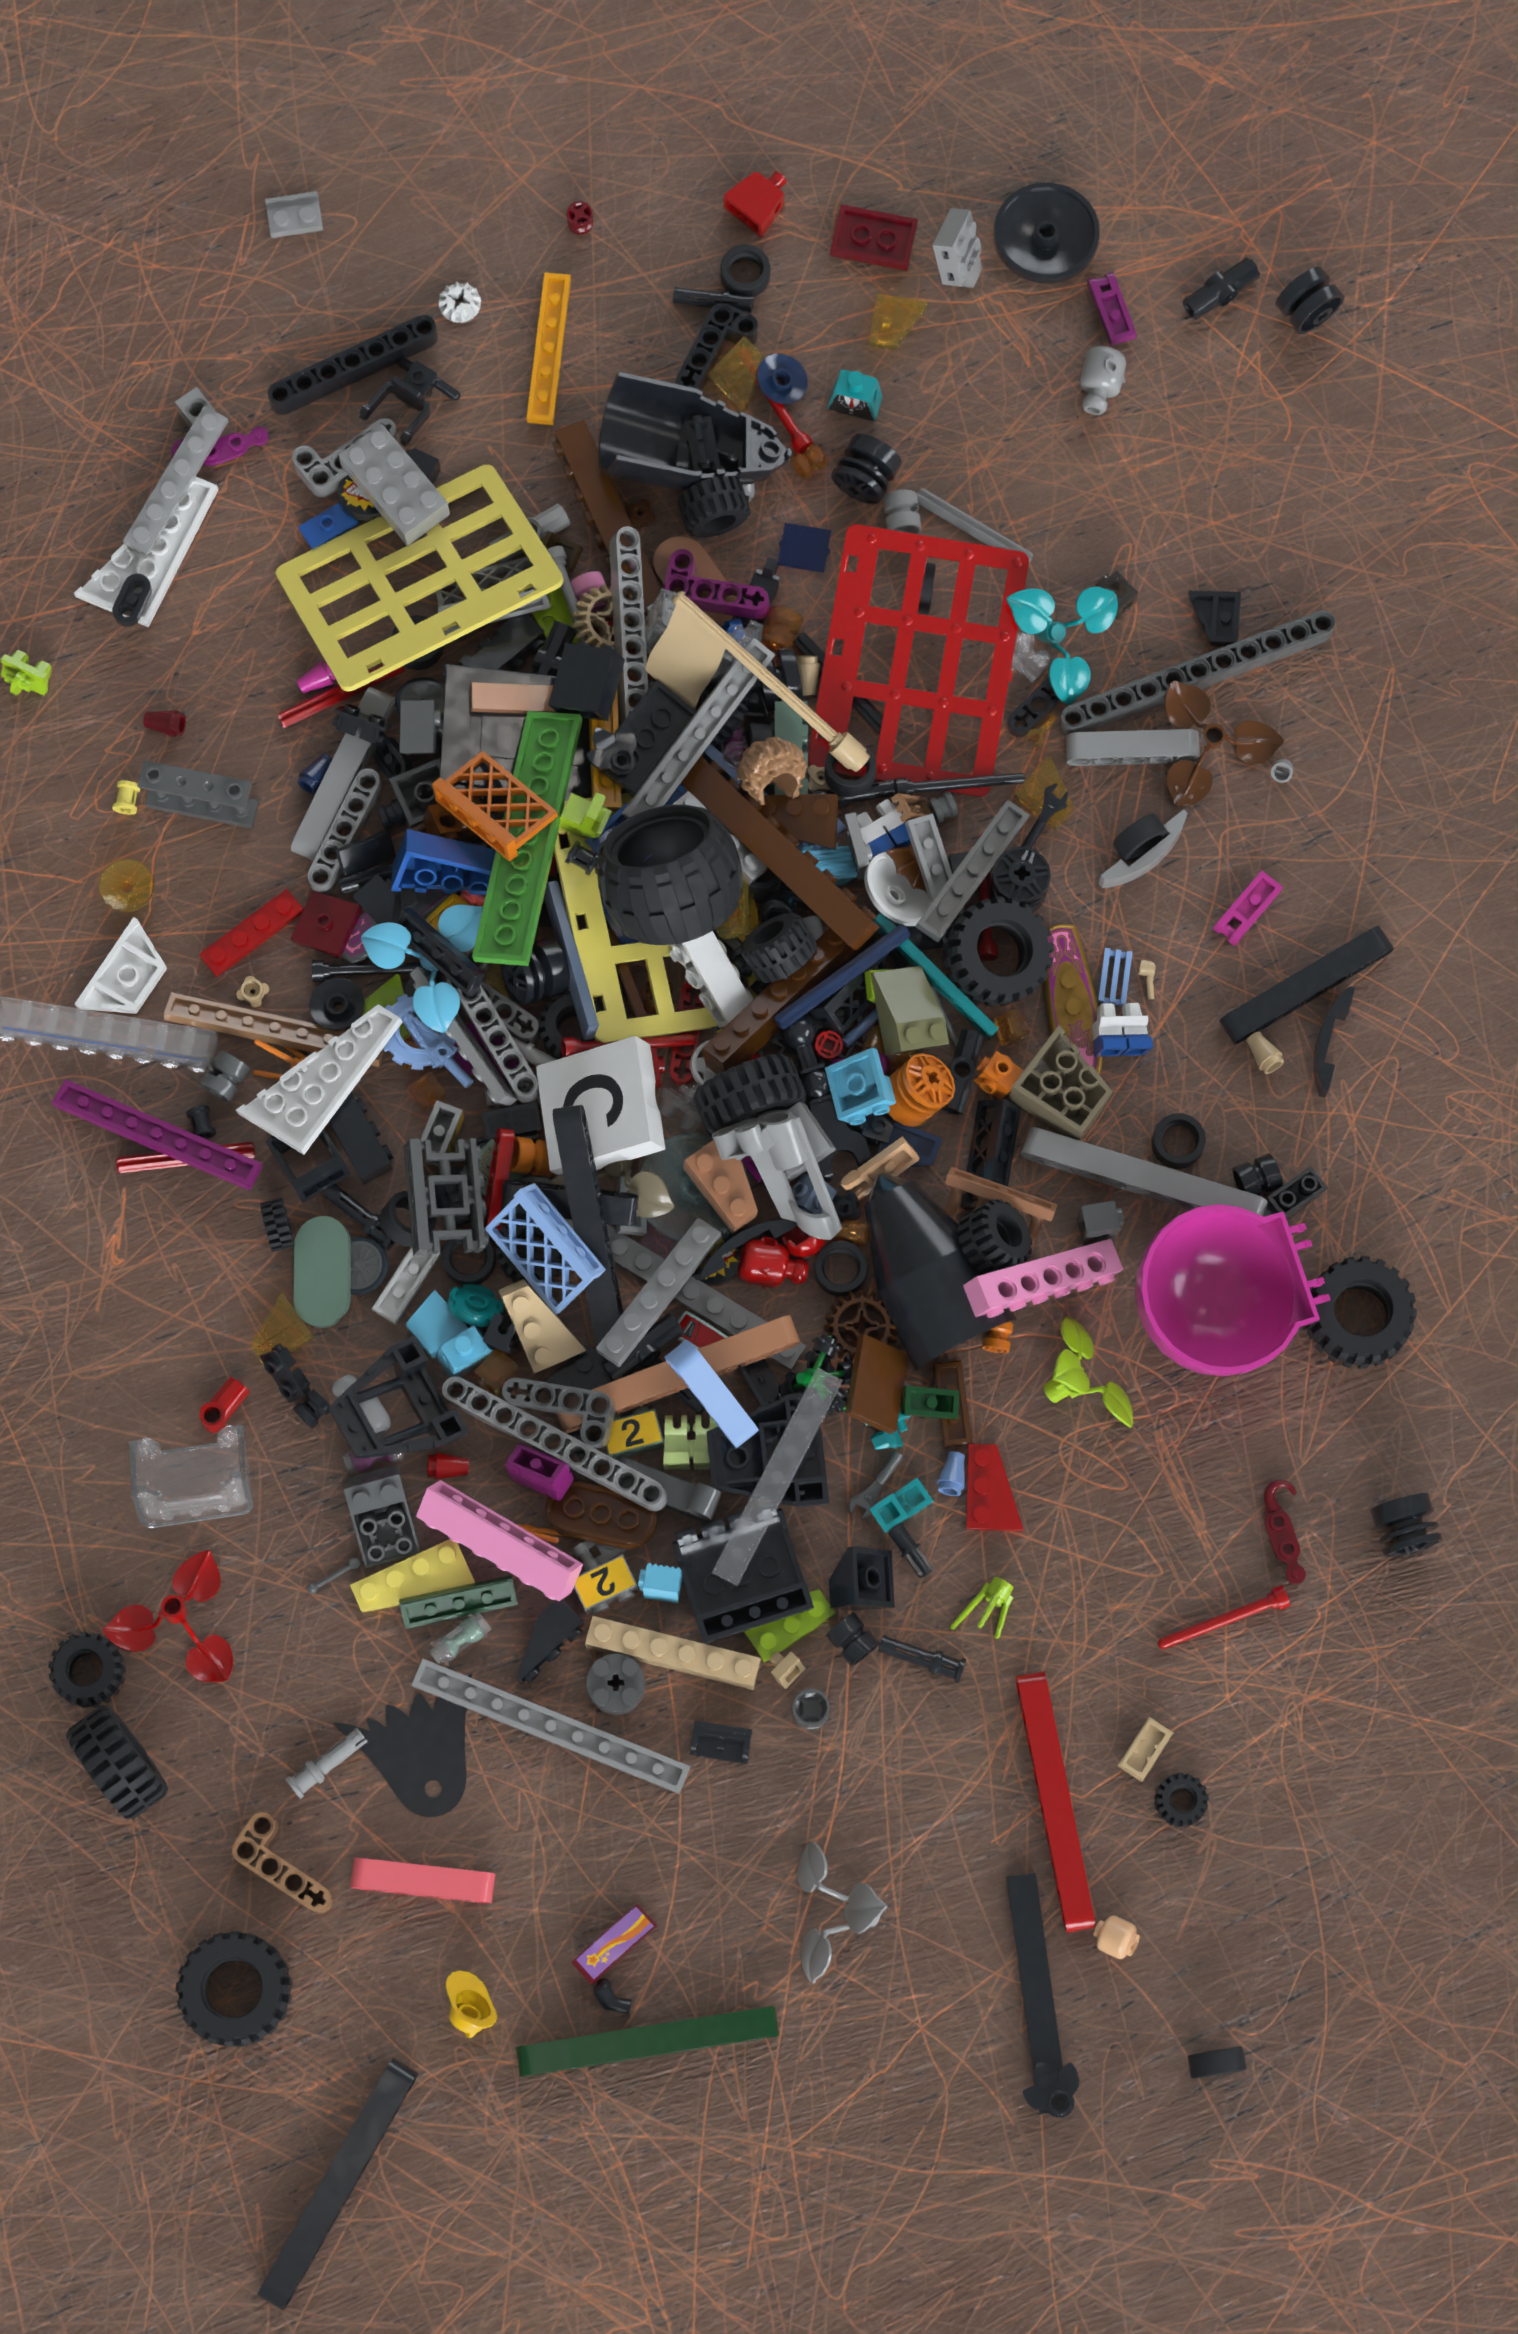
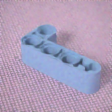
[664,1339,759,1448]

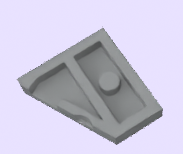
[845,812,873,881]

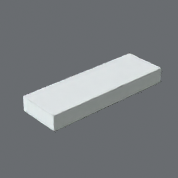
[372,1247,441,1325]

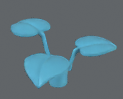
[361,905,483,1033]

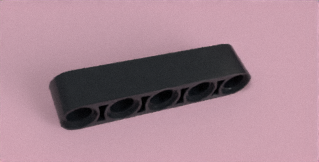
[501,1179,639,1226]

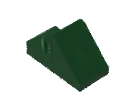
[901,1386,959,1419]

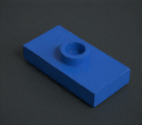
[298,503,358,550]

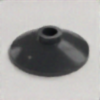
[309,978,365,1031]

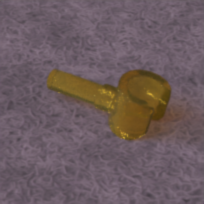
[1027,714,1056,747]

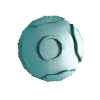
[447,1284,504,1327]

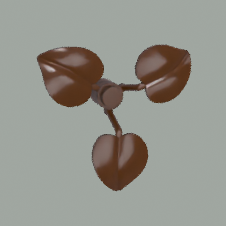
[1165,681,1284,807]

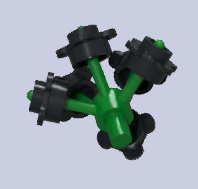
[778,1335,853,1416]

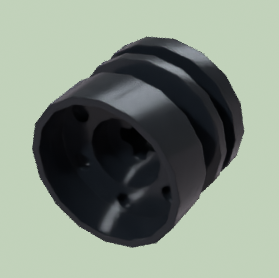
[831,434,902,505]
[990,847,1051,913]
[500,937,570,1006]
[1370,1493,1443,1558]

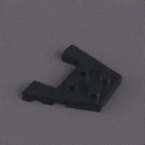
[546,1345,648,1461]

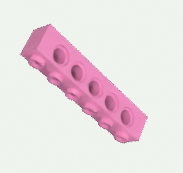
[963,1239,1124,1318]

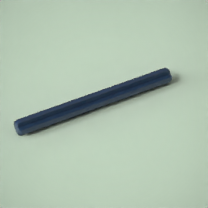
[774,924,910,1030]

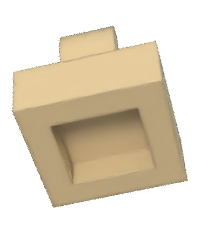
[769,1651,805,1689]

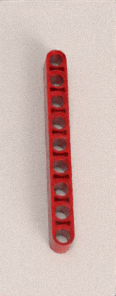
[1016,1671,1095,1933]

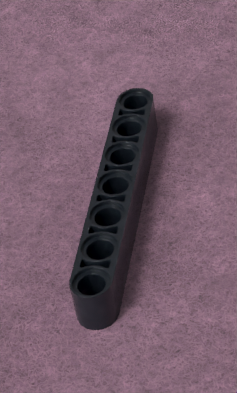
[267,315,438,415]
[1219,926,1394,1045]

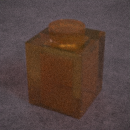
[474,1348,520,1396]

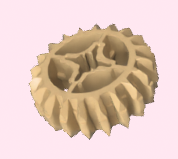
[572,584,645,652]

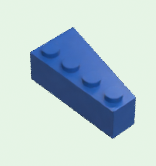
[391,829,496,895]

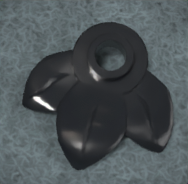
[586,724,637,775]
[1023,2062,1079,2118]

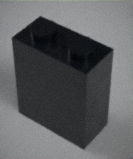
[548,642,625,721]

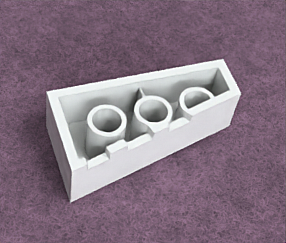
[669,931,754,1028]

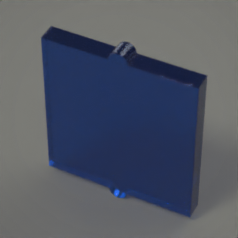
[778,523,831,573]

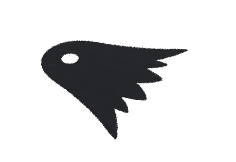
[334,1674,472,1817]

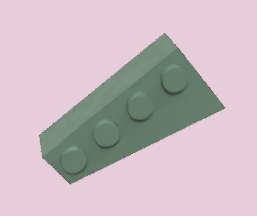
[769,701,808,795]

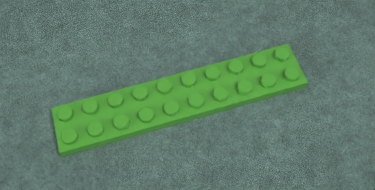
[472,711,582,966]

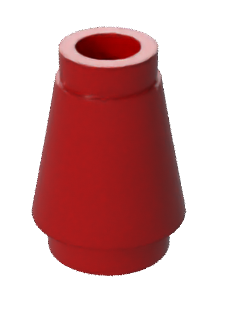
[427,1452,469,1480]

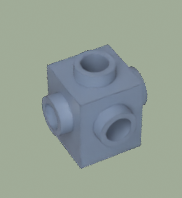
[792,1173,837,1214]

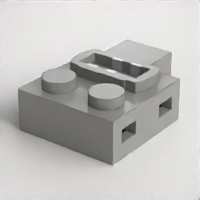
[933,208,982,288]

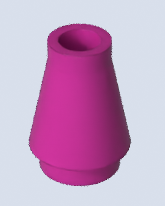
[296,660,336,694]

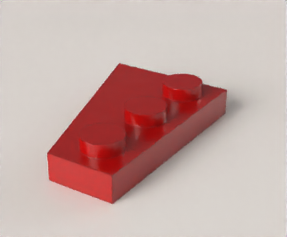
[966,1444,1024,1532]

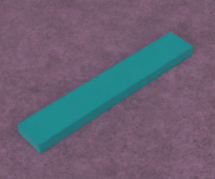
[874,912,999,1041]

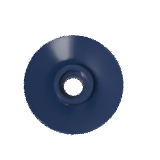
[757,353,808,404]

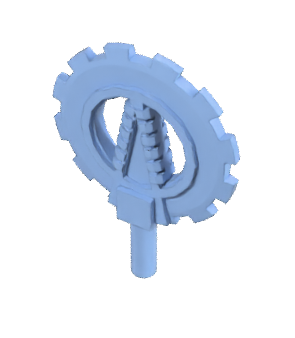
[383,994,473,1088]

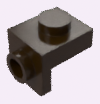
[540,530,584,573]

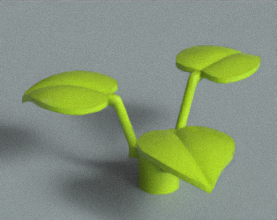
[1044,1315,1133,1428]

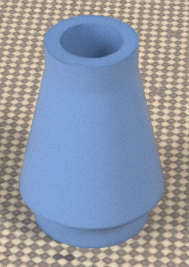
[937,1452,965,1496]

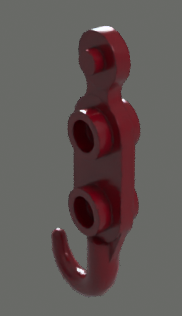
[1264,1480,1306,1585]

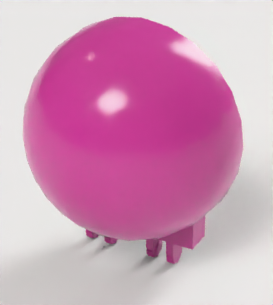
[1135,1204,1331,1376]

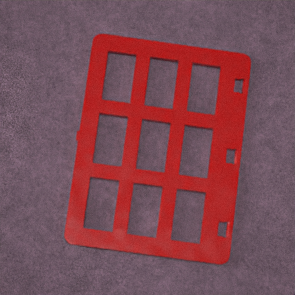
[808,524,1029,797]

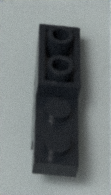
[1263,1166,1328,1221]

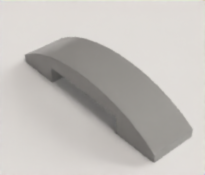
[1099,809,1187,888]

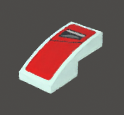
[677,1310,728,1349]

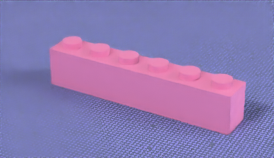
[416,1480,583,1601]

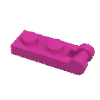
[1213,871,1283,946]

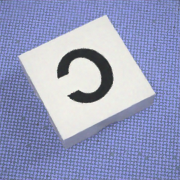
[536,1036,665,1175]

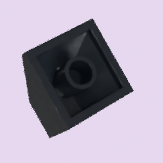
[829,1547,895,1610]

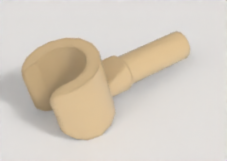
[1138,960,1155,1000]

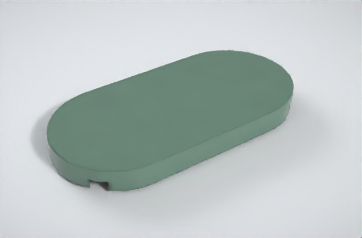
[294,1216,351,1328]

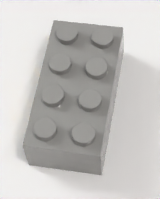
[339,423,450,546]

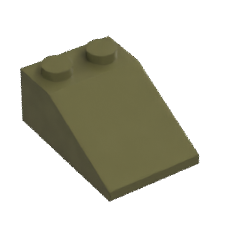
[870,966,949,1056]

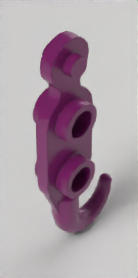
[170,427,269,466]

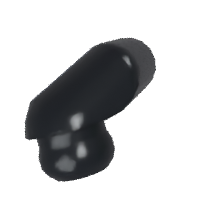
[593,1978,632,2014]

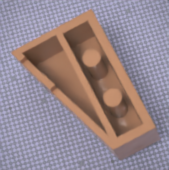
[683,1140,758,1235]

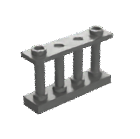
[137,760,259,829]

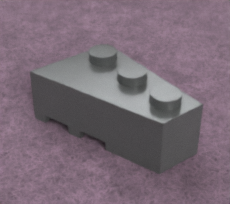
[400,700,443,755]

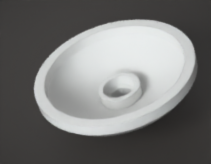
[864,852,931,926]

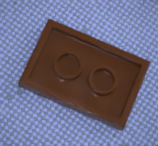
[845,1334,909,1434]

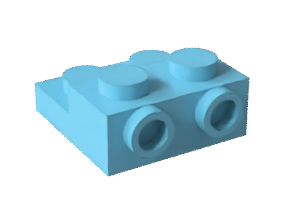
[825,1048,896,1125]

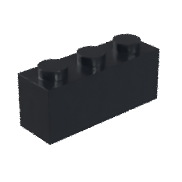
[329,1092,394,1185]

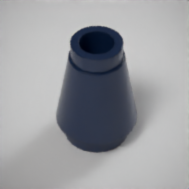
[297,754,332,794]

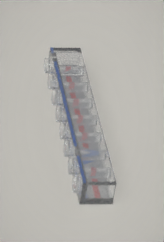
[0,996,220,1072]

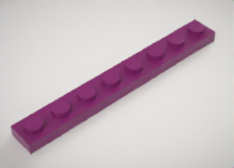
[52,1079,263,1191]

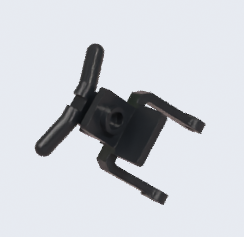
[359,357,461,447]

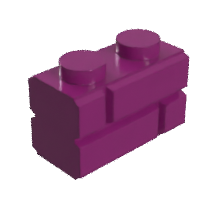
[505,1443,574,1501]

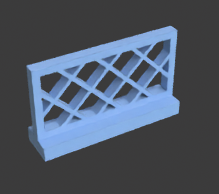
[485,1183,606,1315]

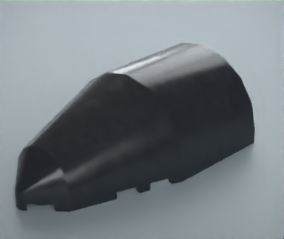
[598,371,792,491]
[865,1173,1017,1371]

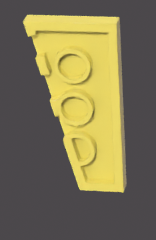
[350,1539,475,1613]

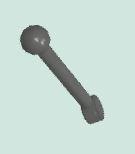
[307,1558,361,1594]

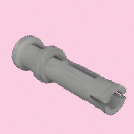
[285,1727,368,1799]

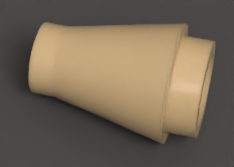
[796,655,820,695]
[1246,1032,1284,1074]

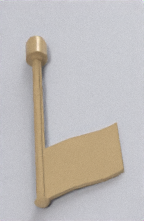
[645,591,870,772]

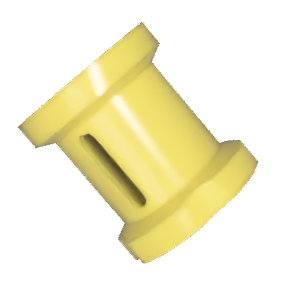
[112,780,141,815]

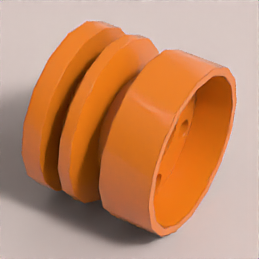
[888,1053,955,1127]

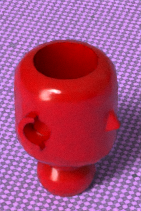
[738,1237,809,1289]

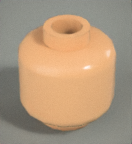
[1094,1915,1140,1959]

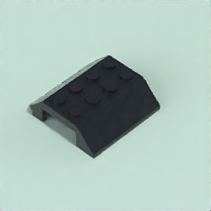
[672,1502,814,1644]

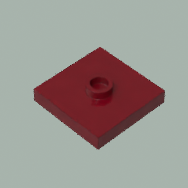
[290,891,363,958]

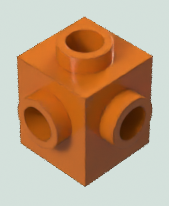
[974,1051,1023,1099]

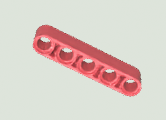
[350,1858,495,1904]

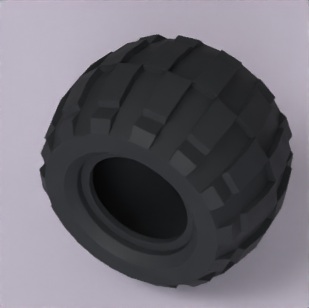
[597,805,742,945]

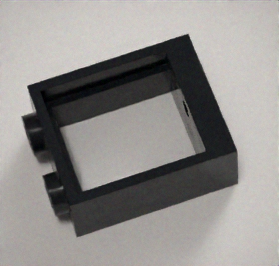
[265,1129,351,1203]

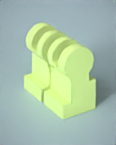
[663,1415,718,1470]

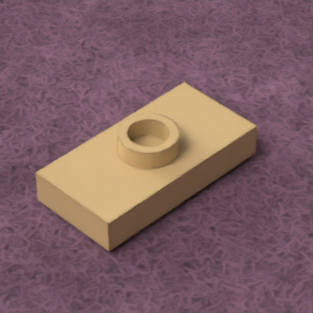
[1118,1717,1173,1782]

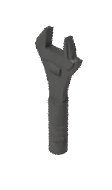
[848,1451,903,1520]

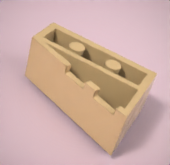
[498,1279,587,1373]

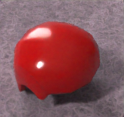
[781,1226,825,1257]

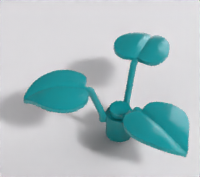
[1006,587,1118,705]

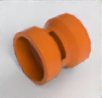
[982,1322,1014,1353]

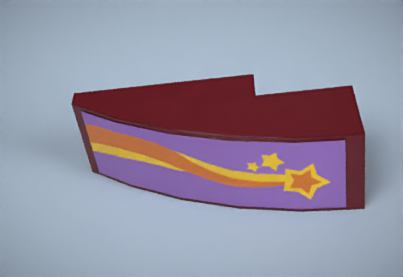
[571,1904,657,1985]

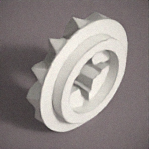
[438,281,481,323]

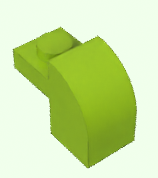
[559,792,612,838]

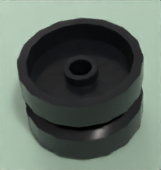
[1275,266,1345,334]
[758,646,804,712]

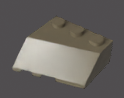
[1008,1025,1113,1141]

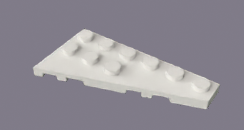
[74,477,218,628]
[236,1005,402,1155]

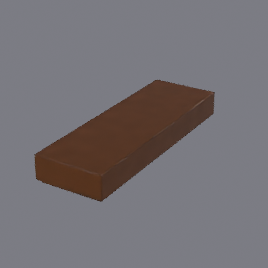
[933,1360,972,1448]

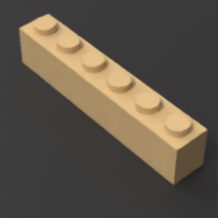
[585,1616,761,1690]

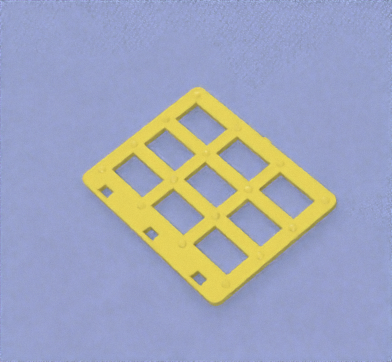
[276,465,564,691]
[554,786,758,1043]

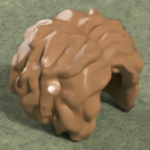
[736,737,807,805]

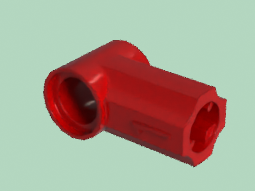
[199,1376,250,1433]

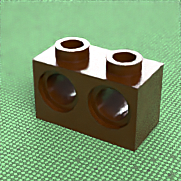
[422,796,487,842]

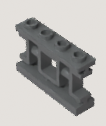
[404,1138,489,1256]

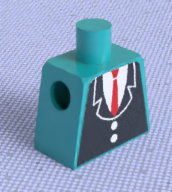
[827,370,883,422]

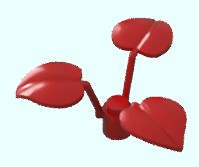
[102,1550,234,1682]

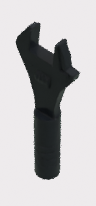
[1020,783,1068,849]

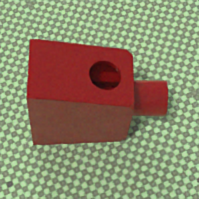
[723,171,787,238]

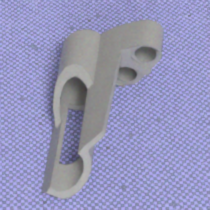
[712,1110,842,1240]

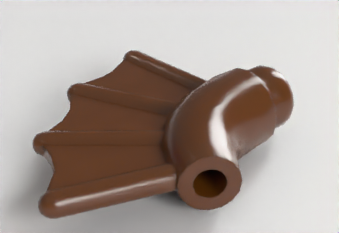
[886,844,928,894]

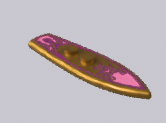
[1044,924,1103,1075]

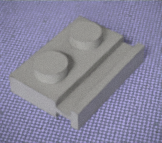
[265,191,323,238]

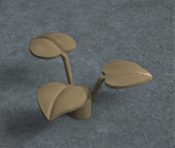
[550,1159,675,1220]

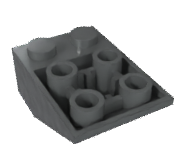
[343,1464,421,1568]

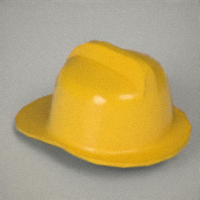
[445,1970,497,2038]

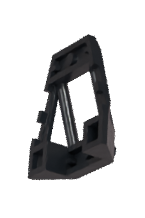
[328,1335,469,1458]

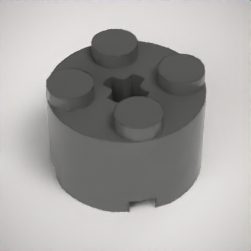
[587,1654,646,1716]

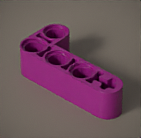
[665,549,770,619]

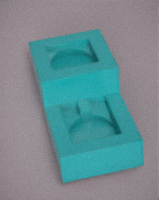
[869,1478,934,1533]

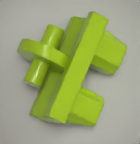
[1,650,51,696]

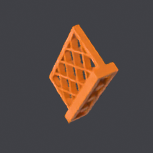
[432,751,558,862]

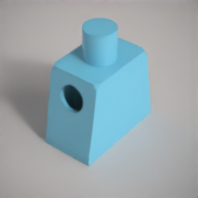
[405,1290,468,1359]
[437,1326,498,1378]

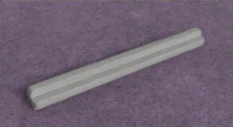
[917,488,1033,563]

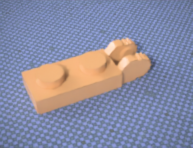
[841,1136,920,1200]

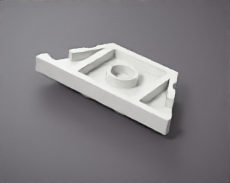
[75,917,167,1014]

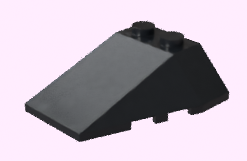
[706,1391,830,1508]

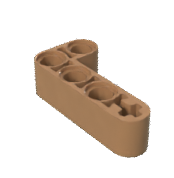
[232,1812,334,1914]

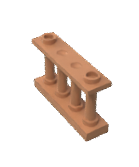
[945,1167,1058,1263]

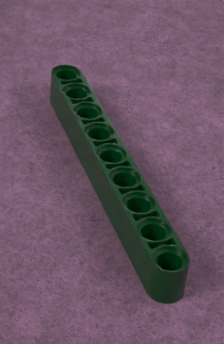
[516,2006,780,2077]

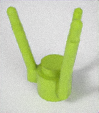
[950,1577,1014,1639]

